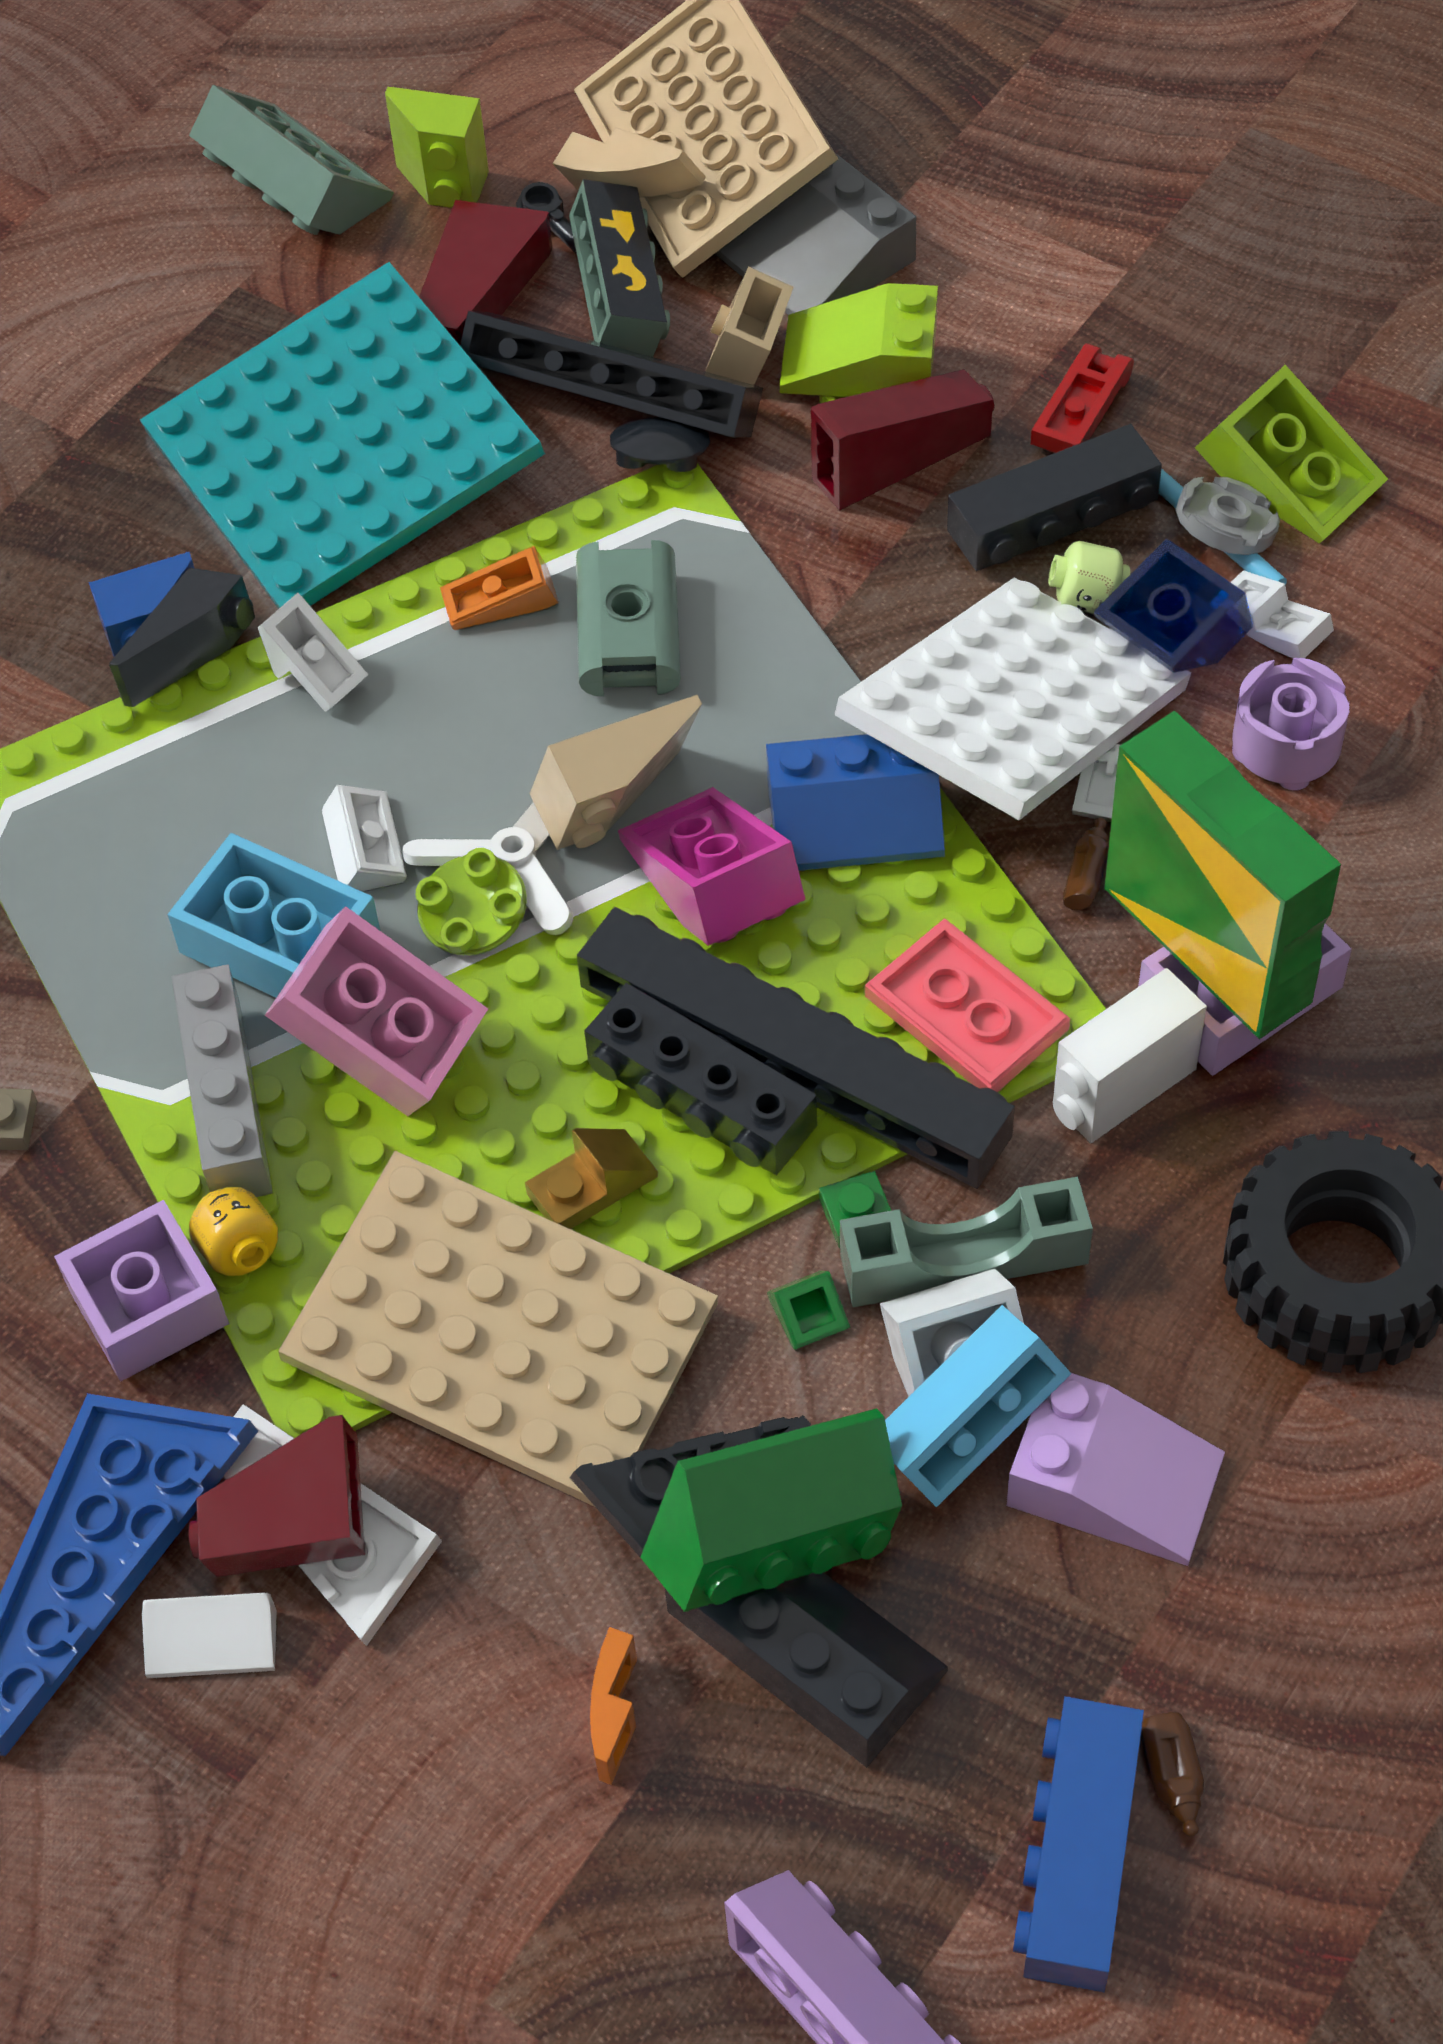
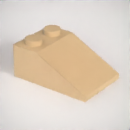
[530,695,702,850]

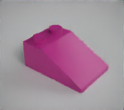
[618,787,806,946]

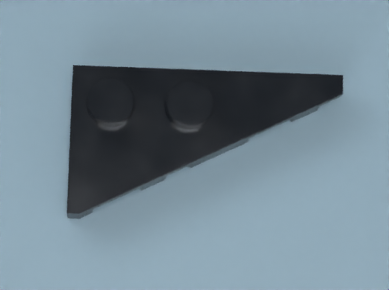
[569,1415,811,1557]

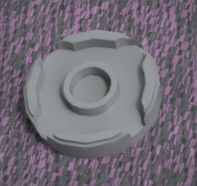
[1175,477,1280,555]

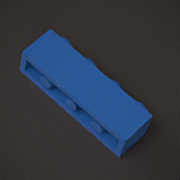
[1013,1696,1144,1993]

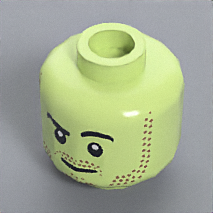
[1048,541,1130,615]

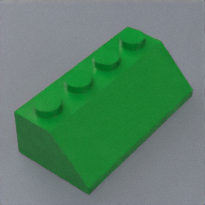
[640,1408,902,1612]

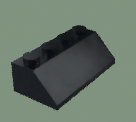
[665,1573,948,1768]

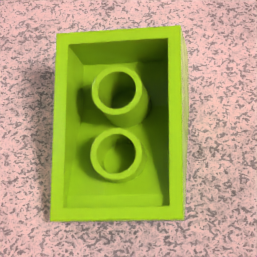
[780,283,938,397]
[1195,365,1388,544]

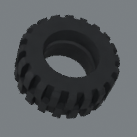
[1223,1131,1443,1373]

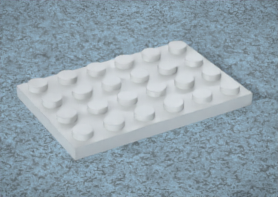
[835,577,1191,820]

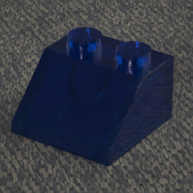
[1094,538,1253,673]

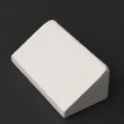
[322,785,407,891]
[142,1593,277,1678]

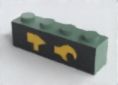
[569,179,670,357]

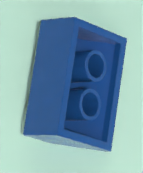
[766,734,945,871]

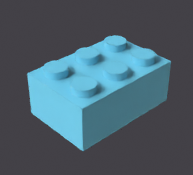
[167,833,380,998]

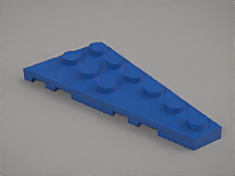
[0,1393,258,1757]

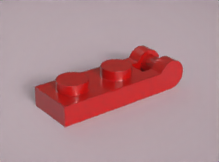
[1031,343,1134,453]

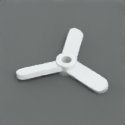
[403,802,573,935]

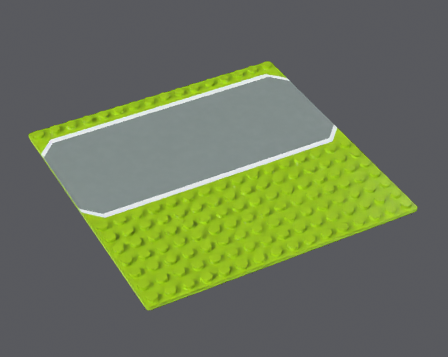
[0,463,1106,1438]

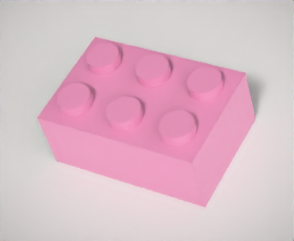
[265,906,488,1116]

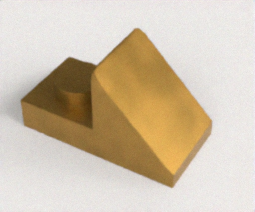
[525,1128,658,1229]

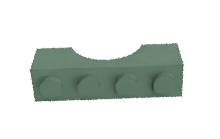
[840,1177,1093,1307]

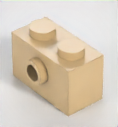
[705,266,794,385]

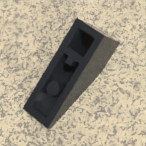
[109,568,255,707]

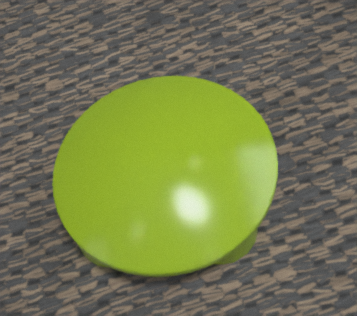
[415,848,527,955]

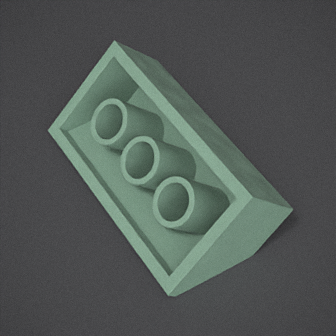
[189,85,394,235]

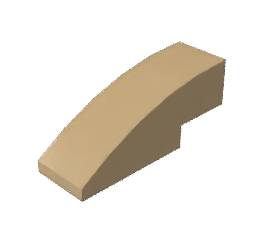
[553,127,706,198]

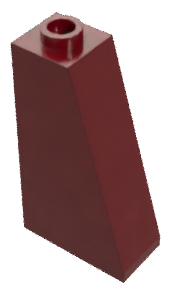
[419,200,553,345]
[811,369,995,511]

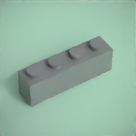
[171,964,273,1197]

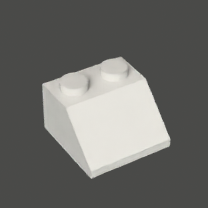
[880,1268,1024,1397]

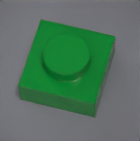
[819,1171,891,1248]

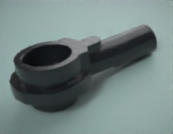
[516,182,577,254]

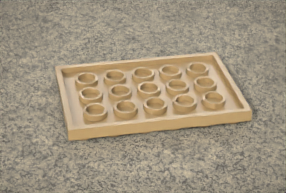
[574,0,838,278]
[278,1151,718,1507]

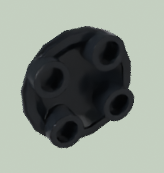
[610,417,710,472]

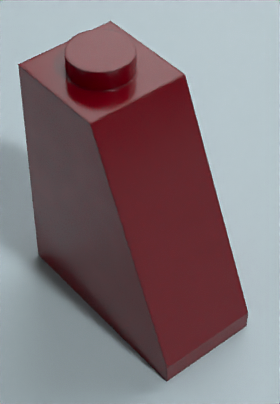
[189,1415,365,1577]

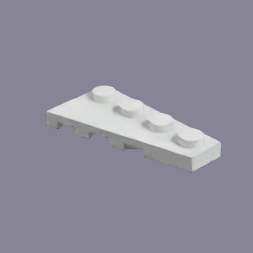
[224,1404,442,1646]

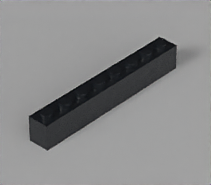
[577,906,1015,1189]

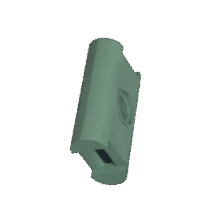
[576,540,681,697]

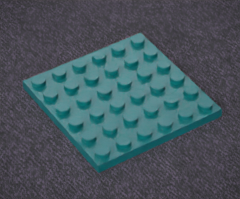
[140,262,545,609]

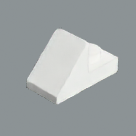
[258,592,368,712]

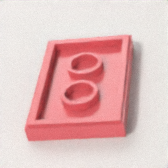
[865,918,1070,1092]

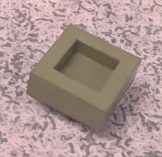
[0,1088,37,1150]

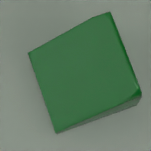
[767,1271,851,1350]

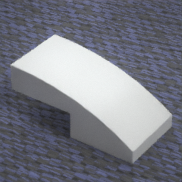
[1211,570,1334,658]

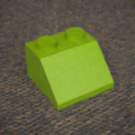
[385,87,489,208]

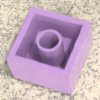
[54,1200,229,1382]

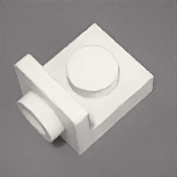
[1072,744,1120,822]

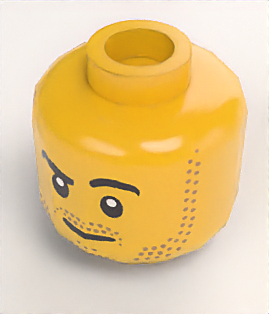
[189,1187,278,1276]

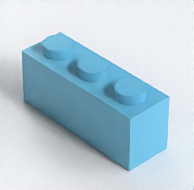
[885,1305,1071,1507]

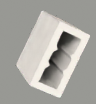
[1053,968,1207,1143]

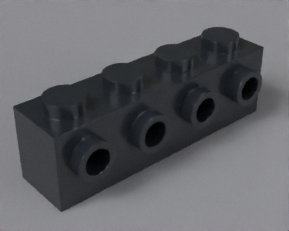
[947,424,1162,572]
[584,983,817,1176]

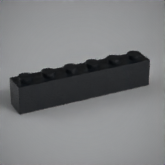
[460,311,763,438]

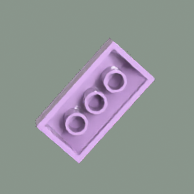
[724,1870,961,2044]

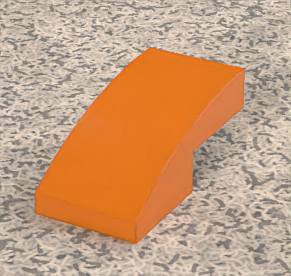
[590,1627,637,1785]

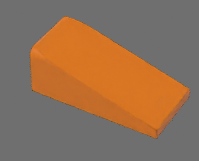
[440,546,559,630]

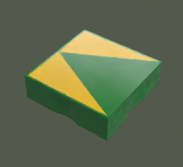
[1104,711,1341,1040]

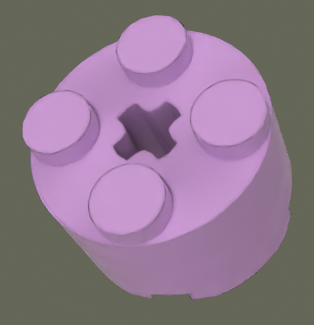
[1232,658,1349,790]

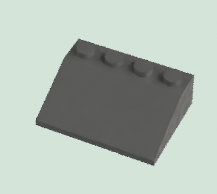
[715,153,917,315]

